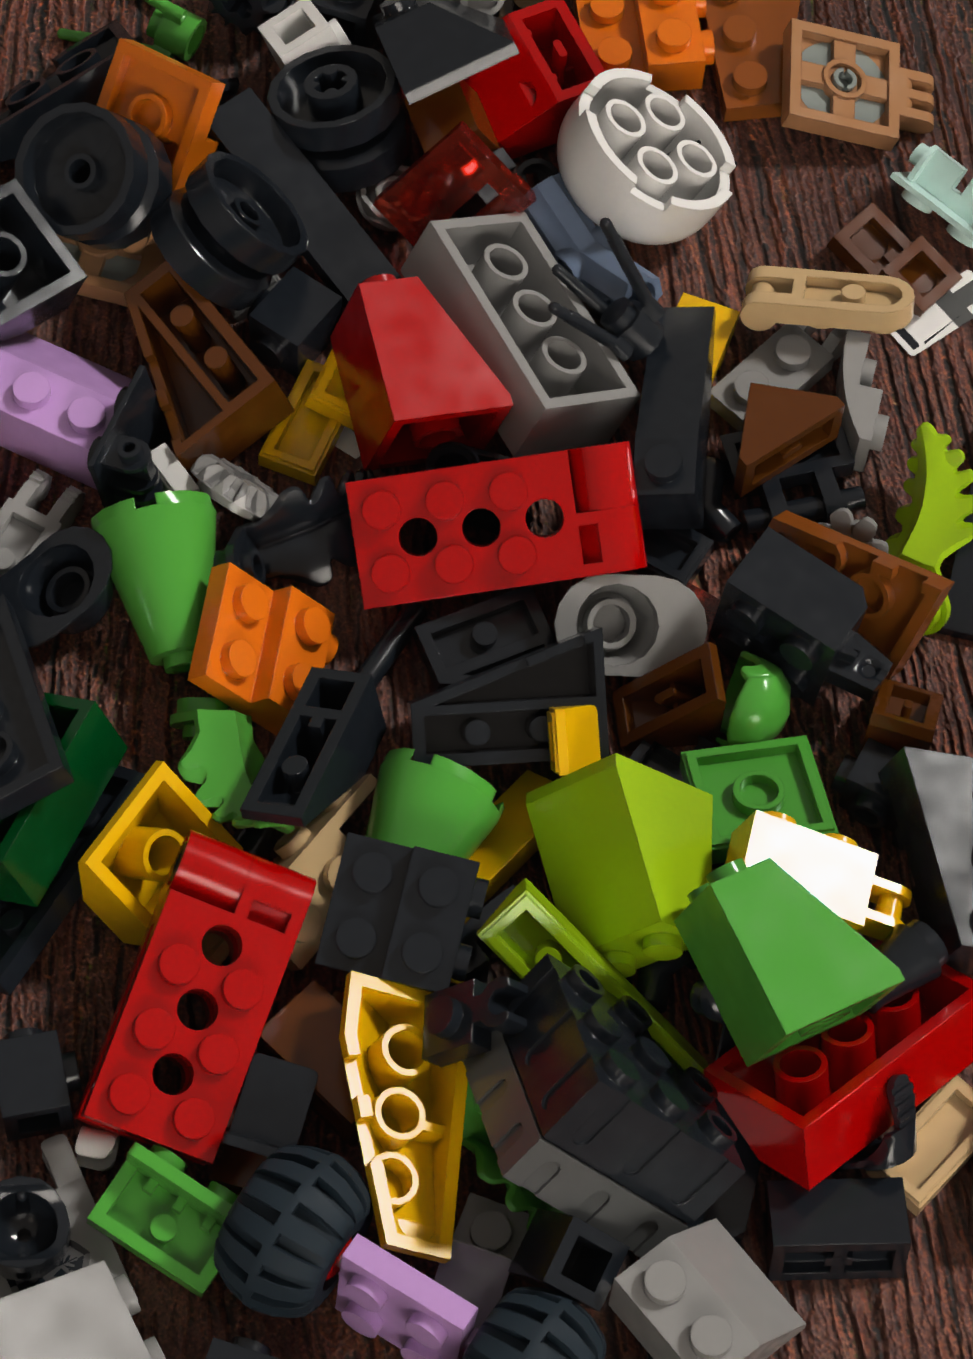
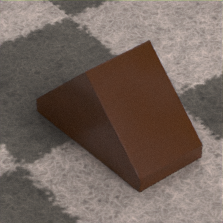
[733,383,845,498]
[612,642,726,751]
[860,678,944,753]

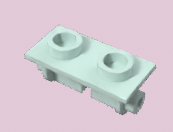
[890,143,973,248]

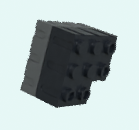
[462,953,746,1258]

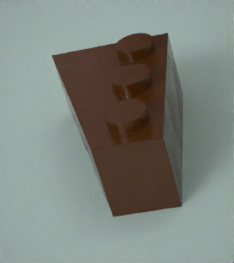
[124,261,295,483]

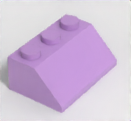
[0,332,157,490]

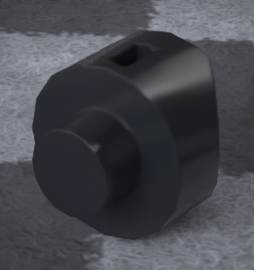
[0,1176,71,1282]

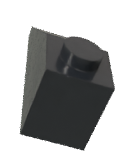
[240,667,387,827]

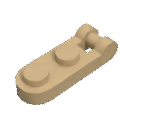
[740,265,915,334]

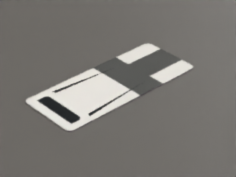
[890,270,973,356]

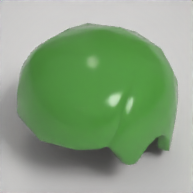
[715,651,791,746]

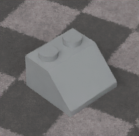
[608,1218,806,1359]

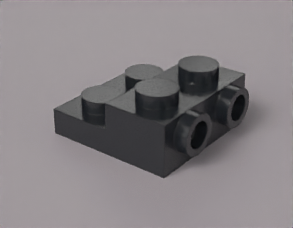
[315,832,489,993]

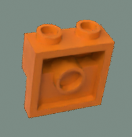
[573,0,715,91]
[97,38,226,191]
[187,562,339,736]

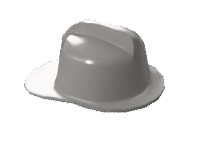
[554,574,708,677]

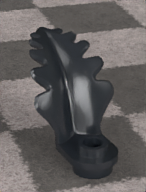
[213,468,377,587]

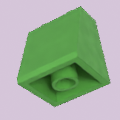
[674,857,905,1067]

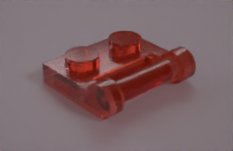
[373,120,536,247]

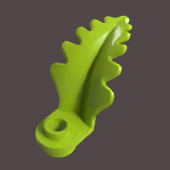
[885,422,973,636]

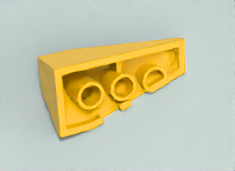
[339,970,468,1264]

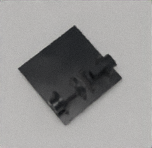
[87,365,171,509]

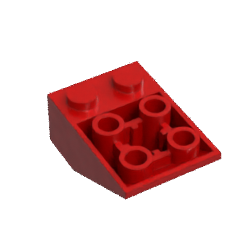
[400,0,605,182]

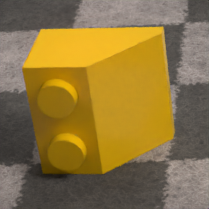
[78,760,244,946]

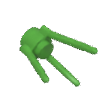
[57,0,207,61]

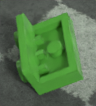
[86,1142,238,1299]

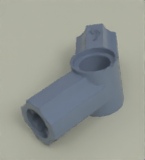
[514,172,663,306]

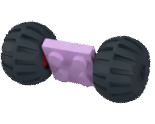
[214,1145,607,1359]

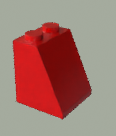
[330,274,513,471]

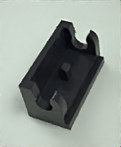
[762,1177,911,1281]

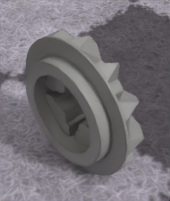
[190,454,279,521]

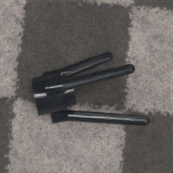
[548,217,666,362]

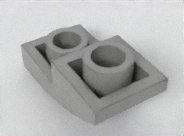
[835,329,890,473]

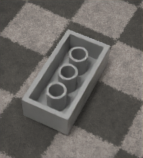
[400,212,641,457]

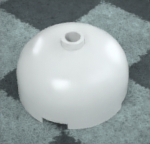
[557,68,736,245]

